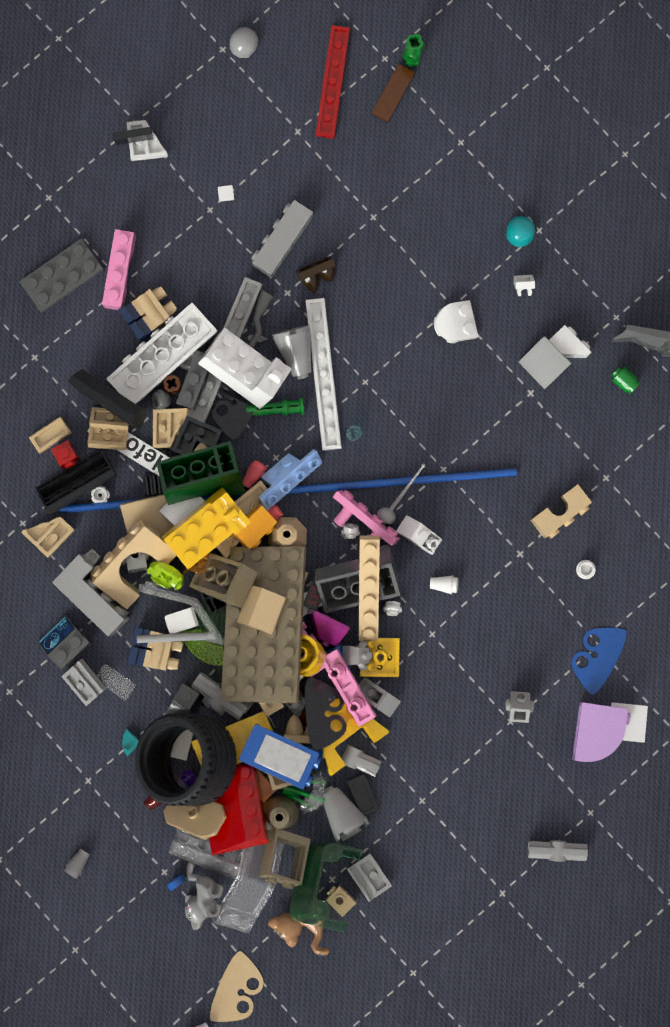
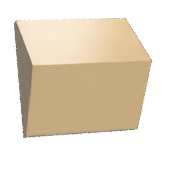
[237,586,286,635]

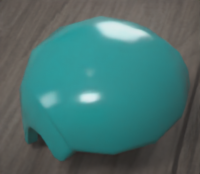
[506,216,535,247]

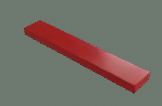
[316,25,350,139]

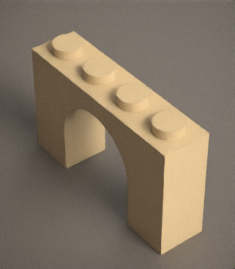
[90,520,176,609]

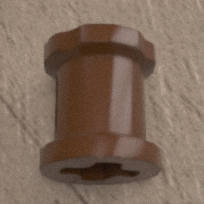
[163,375,182,395]

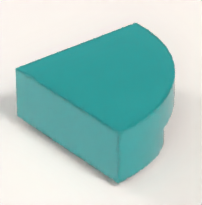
[122,729,139,756]

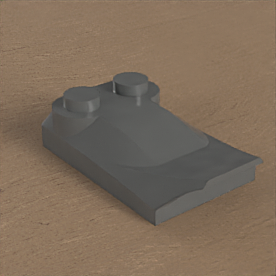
[611,325,670,357]

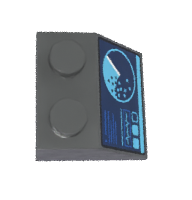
[38,615,92,670]

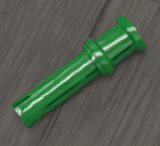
[246,398,304,416]

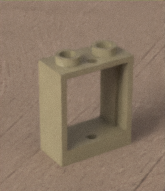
[259,829,311,889]

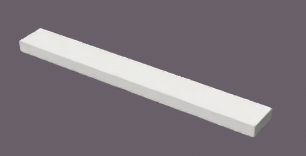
[306,298,341,451]

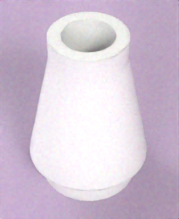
[430,575,458,594]

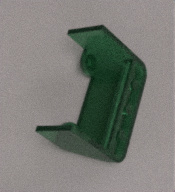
[289,843,363,932]

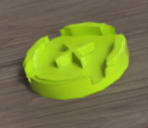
[147,562,185,590]

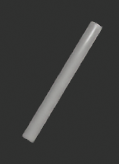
[137,632,215,643]

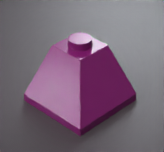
[307,608,350,648]

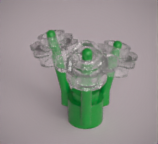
[282,771,327,814]

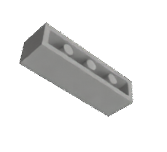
[251,200,313,278]

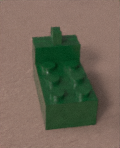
[156,441,246,505]

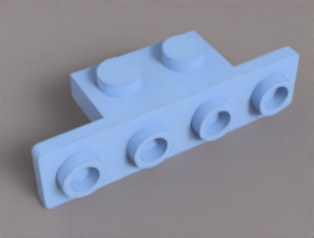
[258,449,322,511]

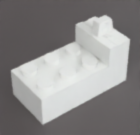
[198,328,291,409]

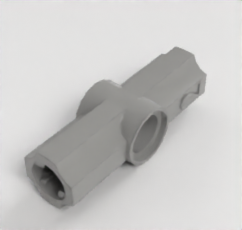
[191,672,249,720]
[528,840,588,862]

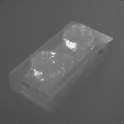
[96,663,137,701]

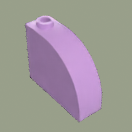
[572,702,631,762]

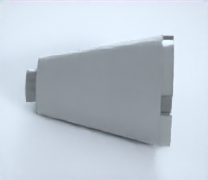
[272,325,311,380]
[322,786,370,843]

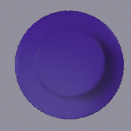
[181,769,197,787]

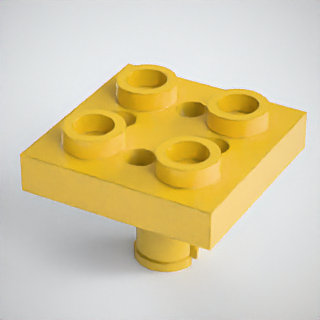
[360,638,400,677]

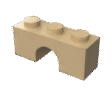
[530,484,592,539]

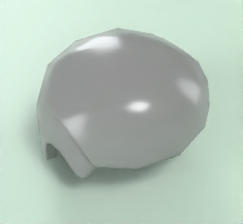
[229,27,259,58]

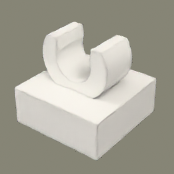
[514,275,535,296]

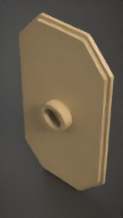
[163,801,226,840]

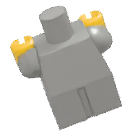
[342,641,374,671]

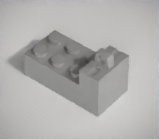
[52,549,130,636]

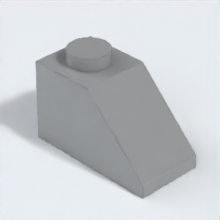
[359,677,401,717]

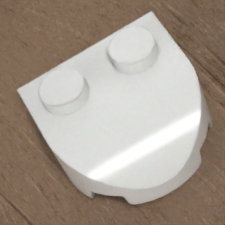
[434,300,478,343]

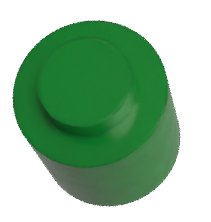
[611,366,640,394]

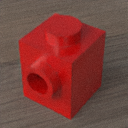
[51,440,80,469]

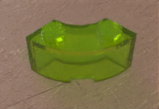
[182,629,224,665]

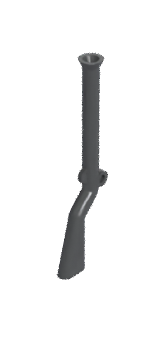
[220,290,274,392]

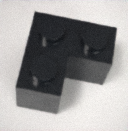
[171,416,223,455]

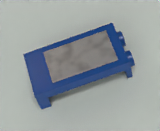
[239,724,322,789]

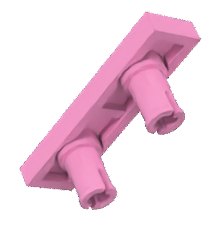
[333,490,400,546]
[323,648,376,726]

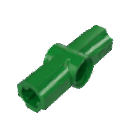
[402,33,426,68]

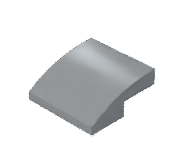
[519,336,572,389]

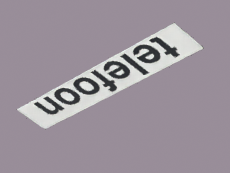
[87,428,169,476]

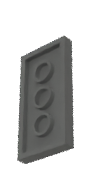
[19,238,104,313]

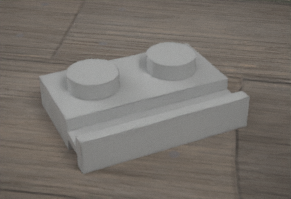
[61,659,107,706]
[347,853,392,902]

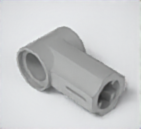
[342,745,382,777]

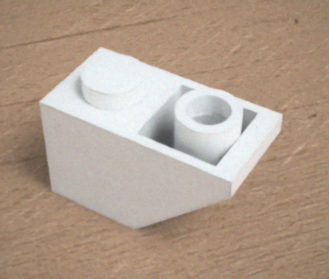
[550,325,591,358]
[396,515,442,555]

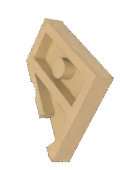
[153,408,190,448]
[21,517,75,558]

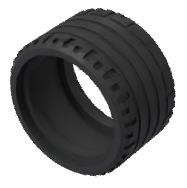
[135,713,237,806]

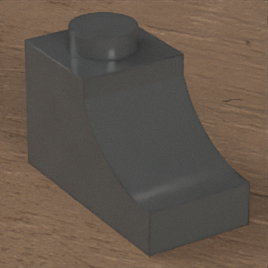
[165,683,201,715]

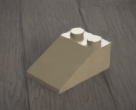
[189,553,258,608]

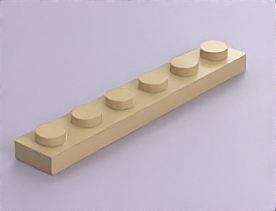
[359,536,380,641]

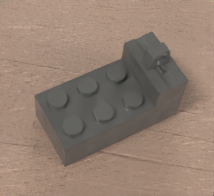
[315,544,400,613]

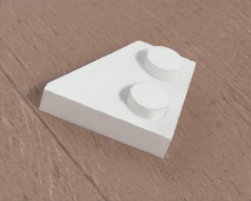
[127,120,168,161]

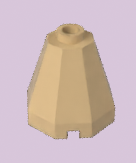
[268,517,307,547]

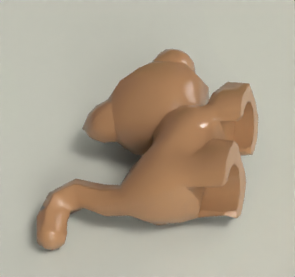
[268,900,329,956]

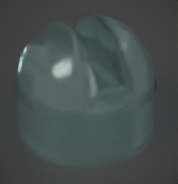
[346,425,362,441]

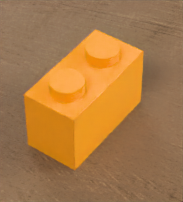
[232,505,277,549]

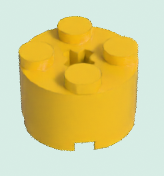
[300,635,326,677]

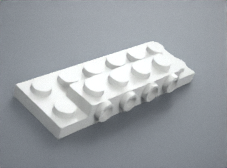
[106,303,218,404]

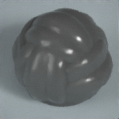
[151,389,172,409]

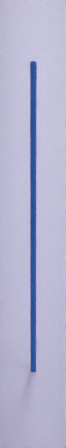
[59,468,517,513]

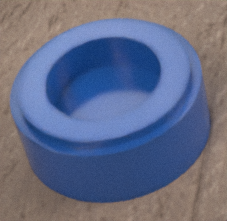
[167,874,186,891]

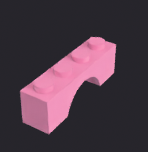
[102,229,136,310]

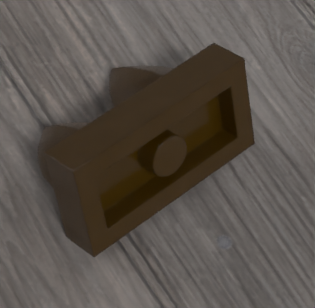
[296,256,336,293]

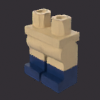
[118,286,178,342]
[127,627,184,671]

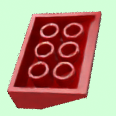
[209,764,270,855]

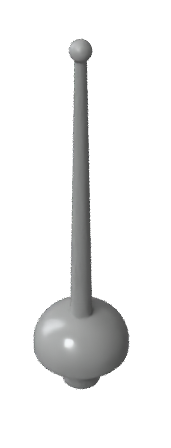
[377,463,426,525]

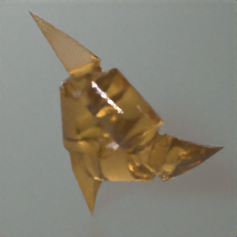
[182,554,208,575]

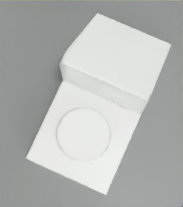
[165,607,199,634]

